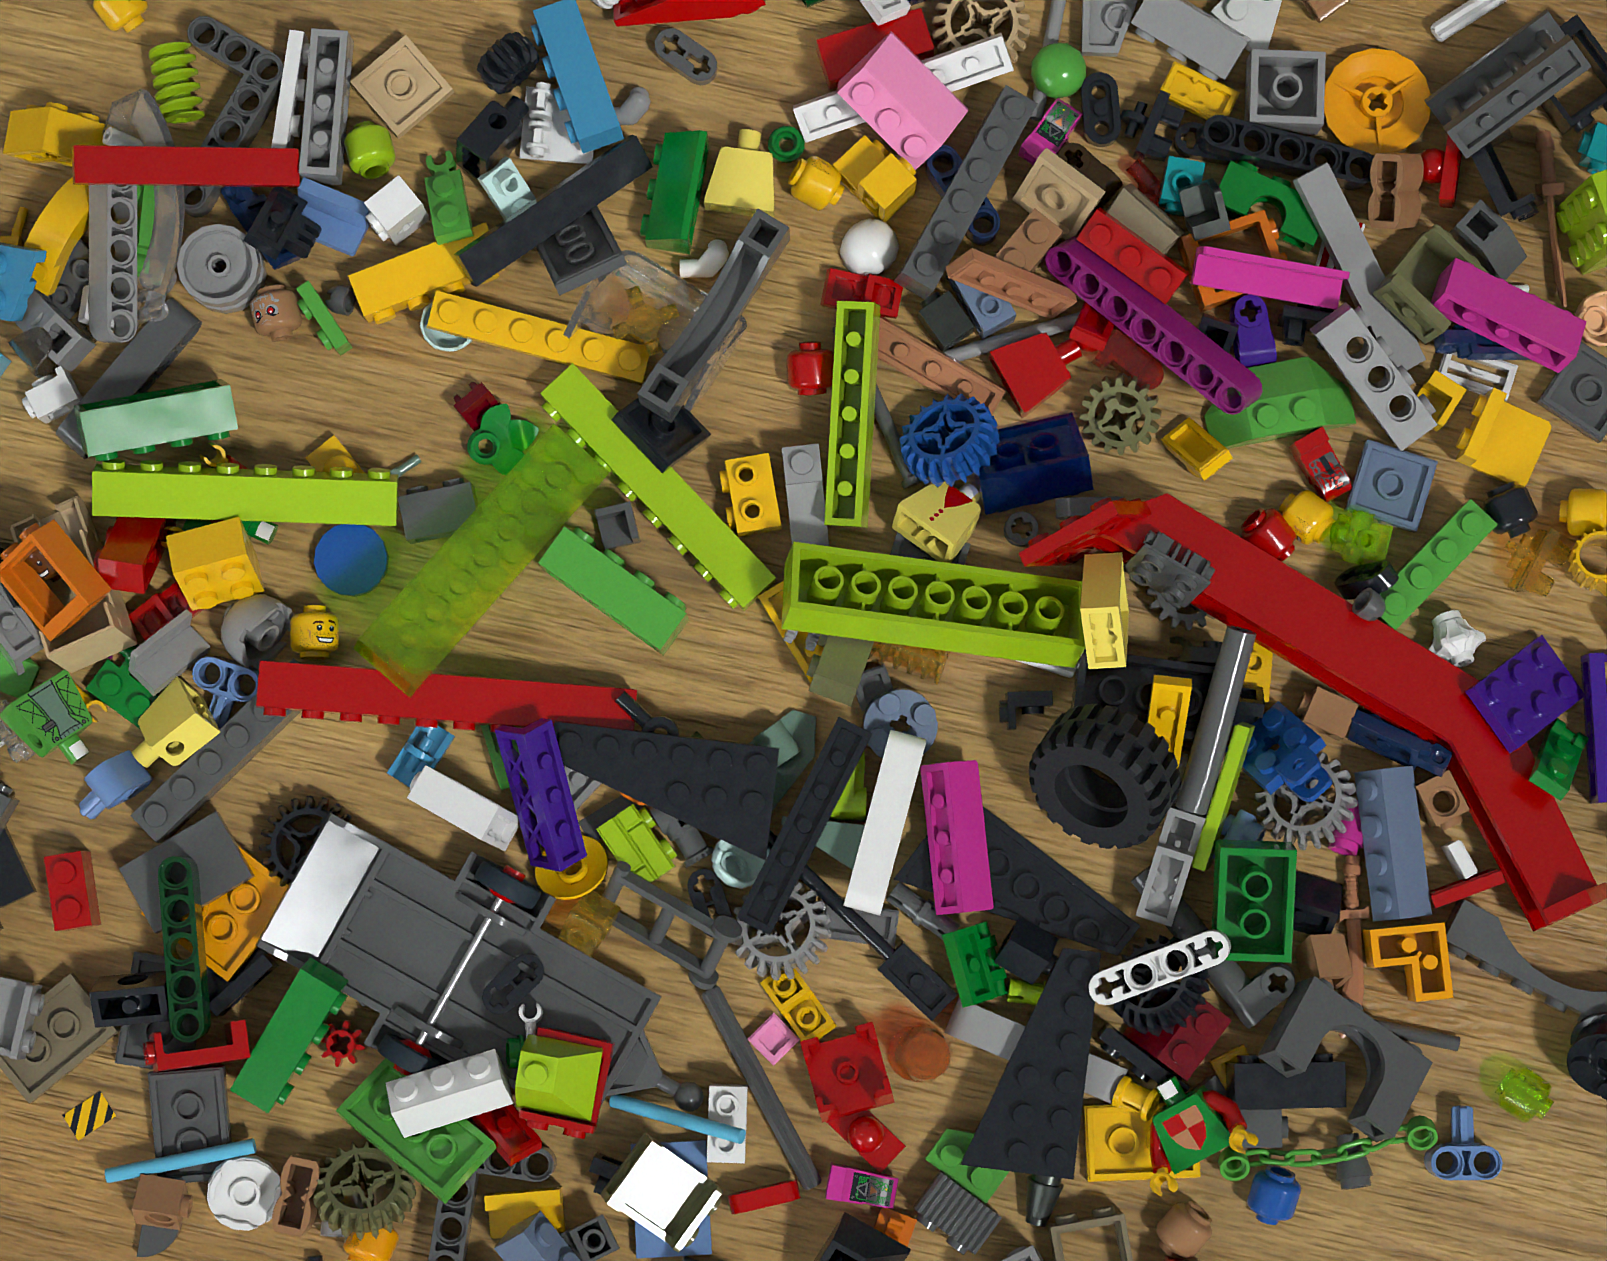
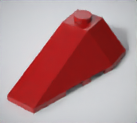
[613,0,766,27]

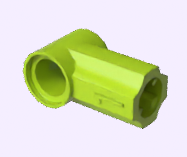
[829,750,866,821]

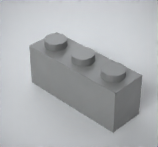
[1131,0,1250,81]

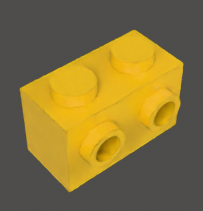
[719,453,782,537]

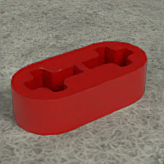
[727,1179,801,1214]

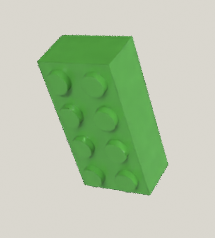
[538,526,689,656]

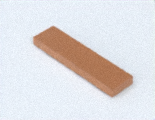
[946,248,1077,320]
[878,315,1007,415]

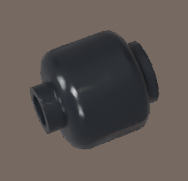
[1482,481,1538,539]

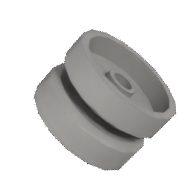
[177,224,267,314]

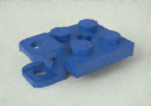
[1225,701,1332,802]

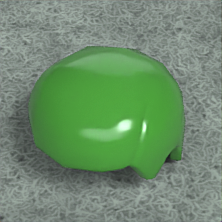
[1031,42,1086,98]

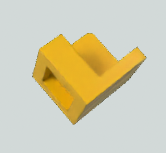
[1416,370,1467,432]

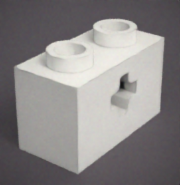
[364,175,430,246]
[707,1084,748,1163]

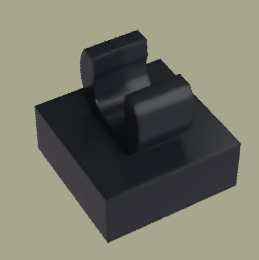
[589,1152,623,1194]

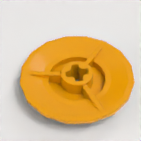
[1324,48,1431,156]

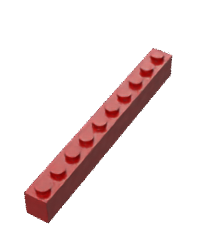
[256,661,637,733]

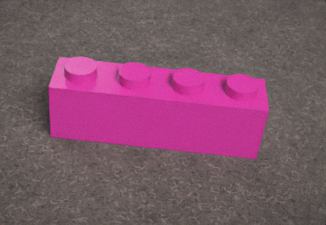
[1431,258,1586,373]

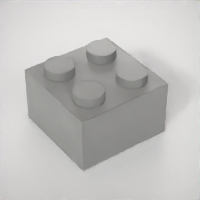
[1244,49,1326,135]

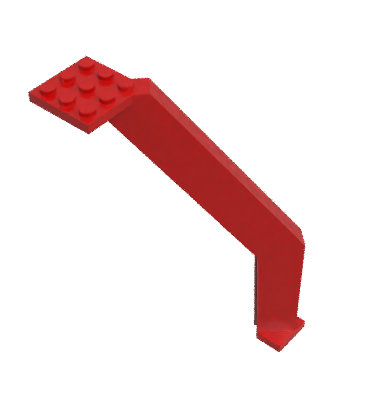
[1018,493,1607,932]

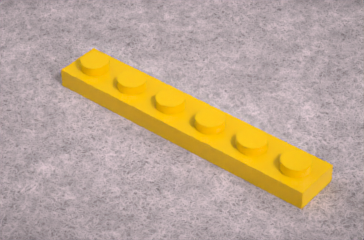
[426,290,651,385]

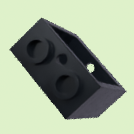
[1541,14,1607,135]

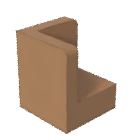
[1295,934,1354,989]

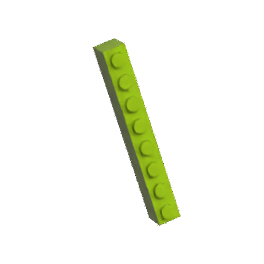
[540,363,776,611]
[92,459,399,526]

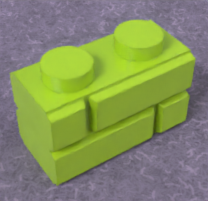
[596,804,678,883]

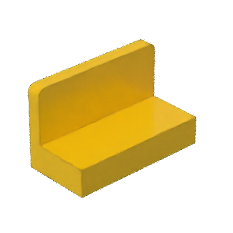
[484,1186,566,1239]

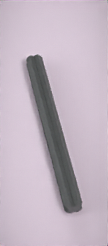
[702,986,821,1190]

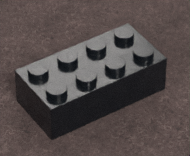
[1070,648,1215,742]

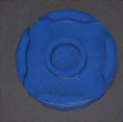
[314,524,389,597]

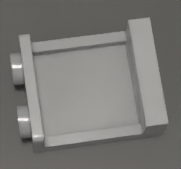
[0,976,45,1060]

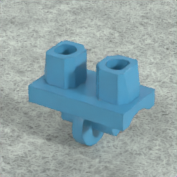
[387,726,456,787]

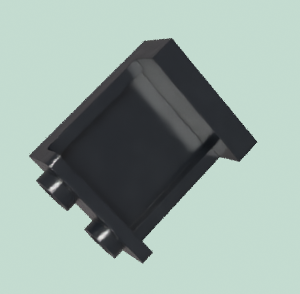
[1471,128,1545,222]

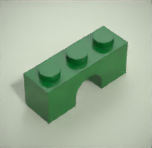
[1219,161,1319,253]

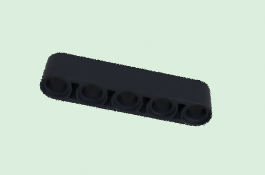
[1196,115,1374,191]

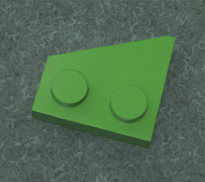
[925,1128,1009,1204]

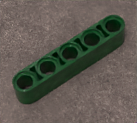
[158,855,211,1042]

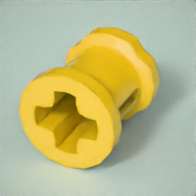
[1112,1076,1161,1121]

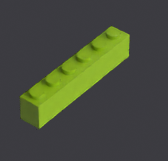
[824,301,881,528]

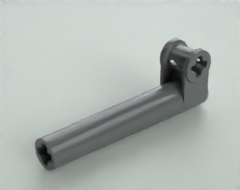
[1175,625,1257,815]
[1131,865,1295,1029]

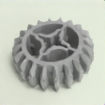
[1255,752,1357,850]
[733,882,832,980]

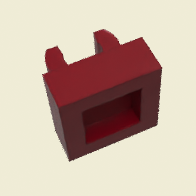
[453,382,499,431]

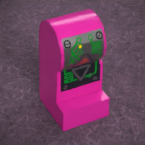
[1018,98,1083,165]
[825,1162,899,1209]

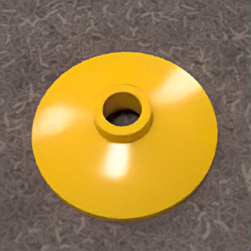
[535,835,608,900]

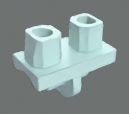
[477,156,536,220]

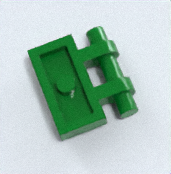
[85,644,169,730]
[942,921,1008,1008]

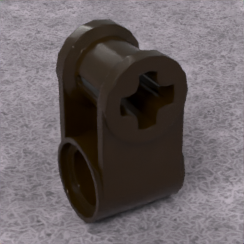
[1057,143,1123,212]

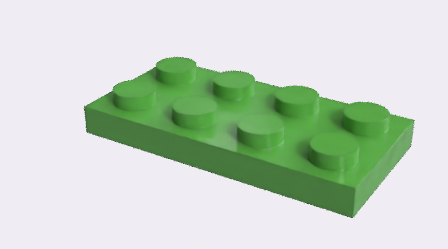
[336,1058,497,1204]

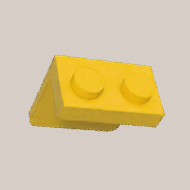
[1455,387,1551,486]

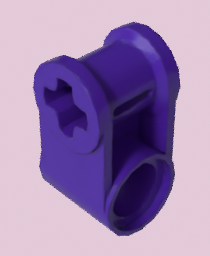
[1229,295,1277,368]

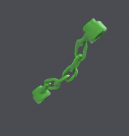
[1218,1115,1438,1181]

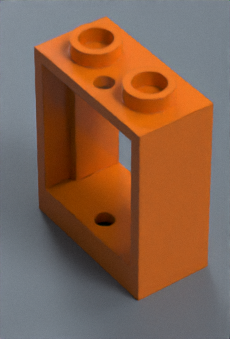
[1177,210,1289,313]
[0,519,112,642]

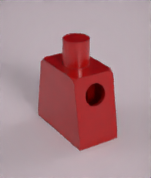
[988,332,1082,418]

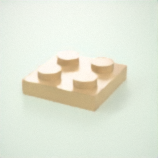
[350,35,455,139]
[1012,148,1105,240]

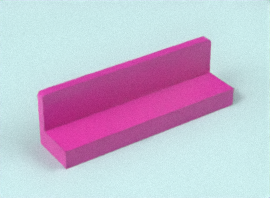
[1190,246,1350,310]
[920,760,994,915]

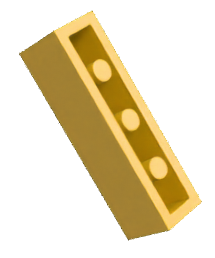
[348,222,505,324]

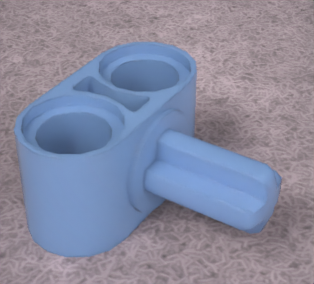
[192,656,259,729]
[79,750,153,819]
[1424,1105,1503,1180]

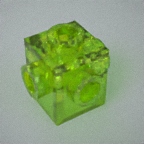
[1329,509,1393,565]

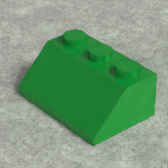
[640,130,710,255]

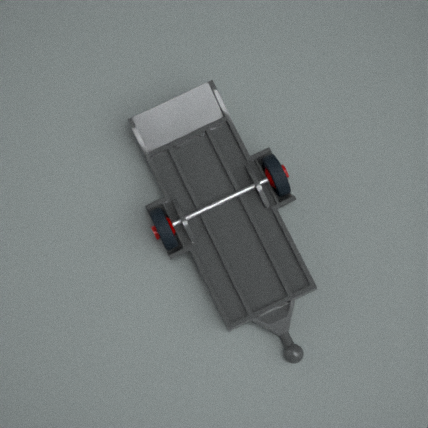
[256,812,704,1112]

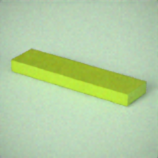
[1191,722,1255,872]

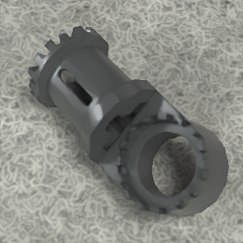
[648,806,714,868]

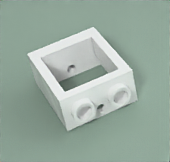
[407,765,520,851]

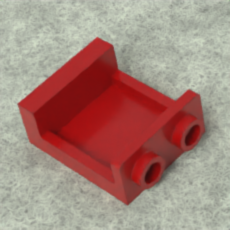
[143,1020,250,1073]
[518,1026,615,1139]

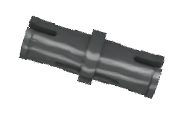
[886,882,961,940]

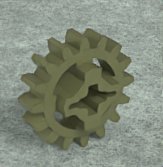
[1080,373,1162,455]

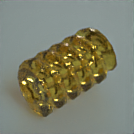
[868,641,950,685]

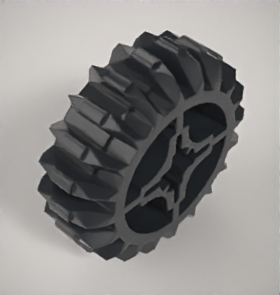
[259,796,353,887]
[1109,935,1211,1037]

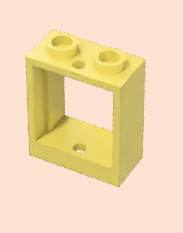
[1080,552,1129,669]

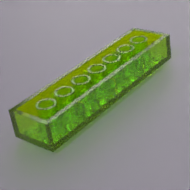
[353,423,610,698]

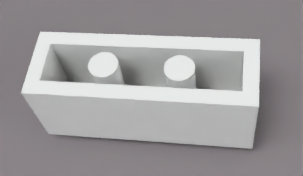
[386,1049,513,1138]

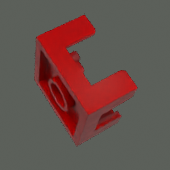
[800,1021,895,1123]

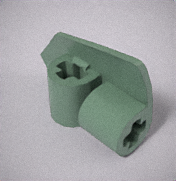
[749,710,816,811]

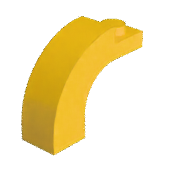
[24,177,89,296]

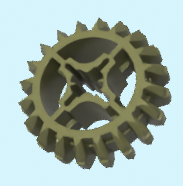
[313,1140,416,1241]

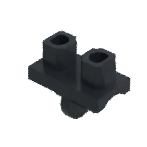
[1120,90,1186,162]
[1277,303,1334,351]

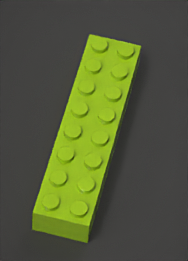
[781,541,1085,668]

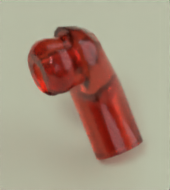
[1126,158,1161,207]

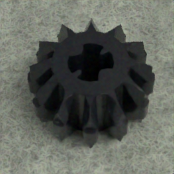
[476,32,540,95]

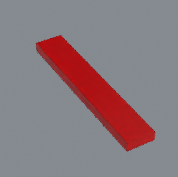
[72,145,300,187]

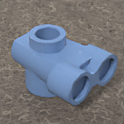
[1213,809,1266,859]

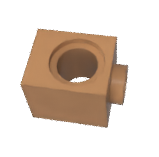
[1296,687,1359,741]
[1415,770,1470,831]
[132,1174,193,1230]

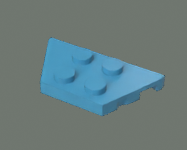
[0,242,46,321]

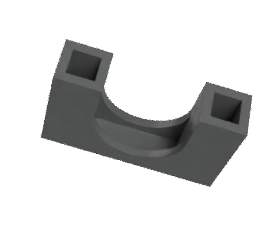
[1258,976,1433,1142]

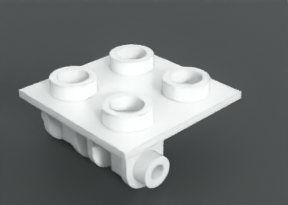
[519,82,594,164]

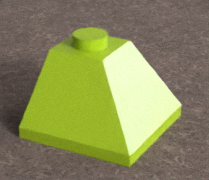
[515,1034,603,1121]

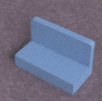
[297,177,370,256]

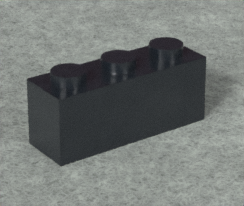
[1225,1053,1347,1110]

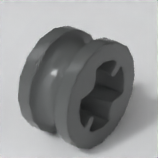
[1003,511,1039,547]

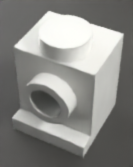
[22,366,82,424]

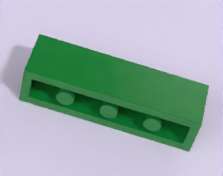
[230,957,349,1113]

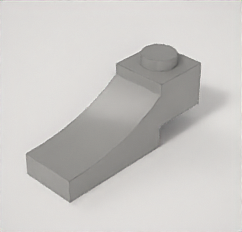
[782,444,829,546]
[1135,802,1206,927]

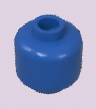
[1247,1165,1301,1225]

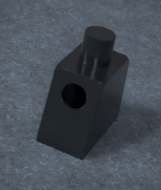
[456,96,529,181]

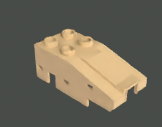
[10,496,138,673]

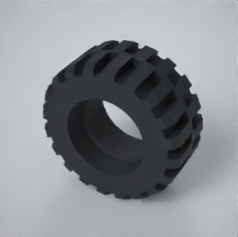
[1028,704,1180,849]

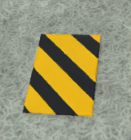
[62,1091,116,1141]

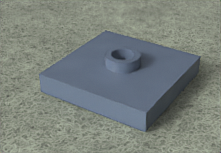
[1344,439,1438,533]

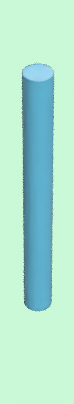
[609,1094,746,1144]
[105,1138,256,1183]

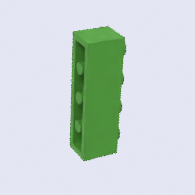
[1377,499,1498,630]

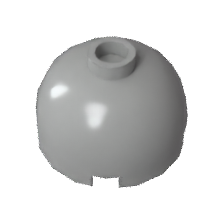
[221,594,294,669]

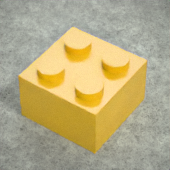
[166,517,264,611]

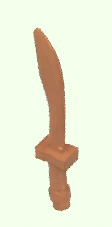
[1535,130,1567,308]
[1336,855,1369,1038]

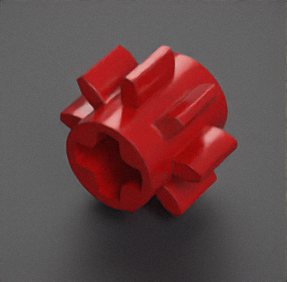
[321,1020,367,1067]

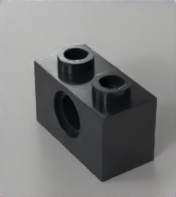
[89,970,170,1028]

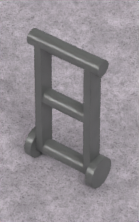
[592,861,742,990]

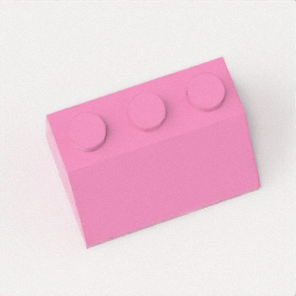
[837,31,968,170]

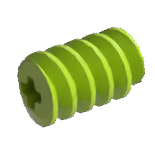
[149,42,205,124]

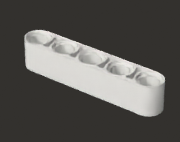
[844,730,927,916]

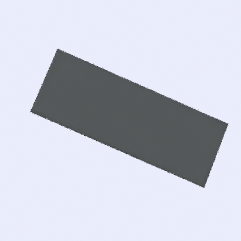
[578,795,648,841]

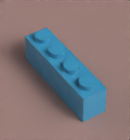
[530,0,624,153]

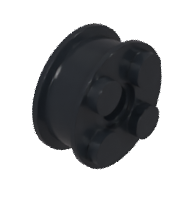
[1567,1012,1607,1100]

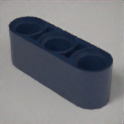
[926,145,1000,246]

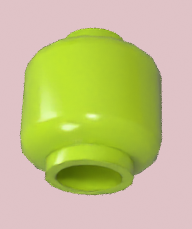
[344,121,395,179]

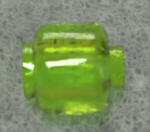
[1495,1066,1554,1123]

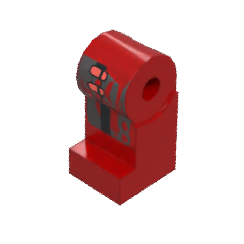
[1289,426,1352,503]

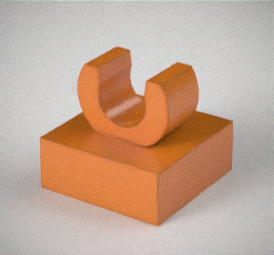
[873,1207,917,1247]

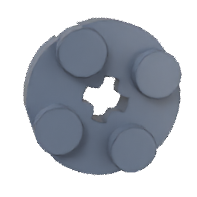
[862,687,938,759]

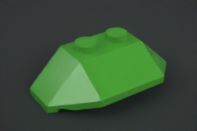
[1204,356,1356,449]

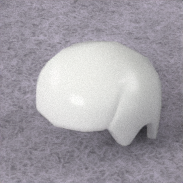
[840,218,899,276]

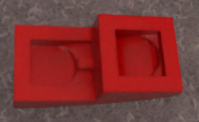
[820,268,903,319]
[129,581,204,641]

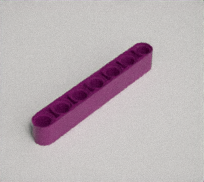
[1045,236,1263,415]

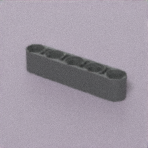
[56,298,202,459]

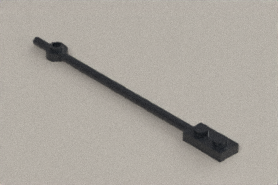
[615,691,958,1021]

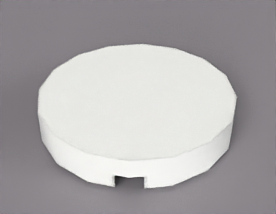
[207,1155,282,1231]

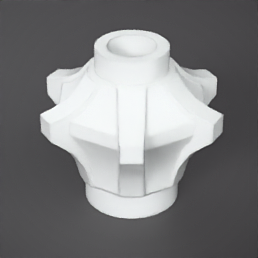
[1429,610,1486,668]

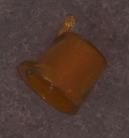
[888,1024,953,1083]

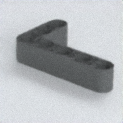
[175,16,284,218]
[428,1145,557,1261]

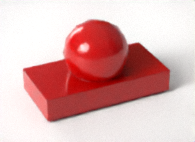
[1421,135,1462,209]
[1069,301,1114,353]
[826,1110,906,1173]

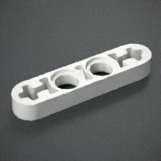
[1088,929,1231,1005]

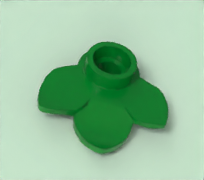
[467,403,539,476]

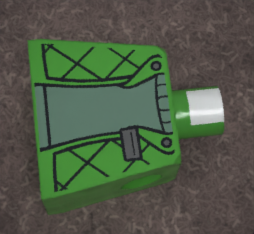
[0,669,93,765]

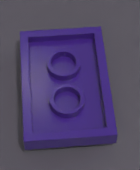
[1466,635,1585,753]

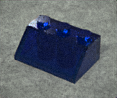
[974,412,1094,515]

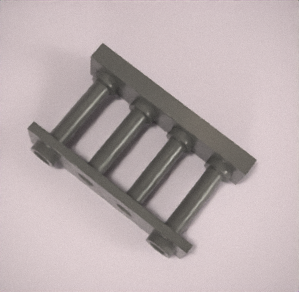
[1424,9,1592,159]

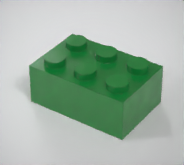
[1210,839,1297,963]

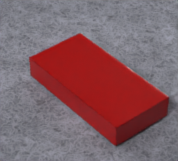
[1429,868,1506,908]

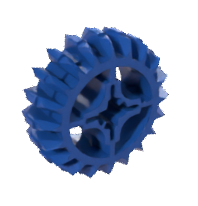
[899,393,1000,488]

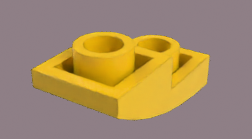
[760,968,837,1041]

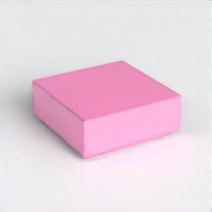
[748,1013,800,1066]

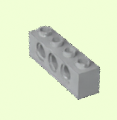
[299,28,354,185]
[1310,302,1438,451]

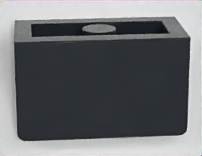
[1293,871,1343,935]
[207,947,279,1017]

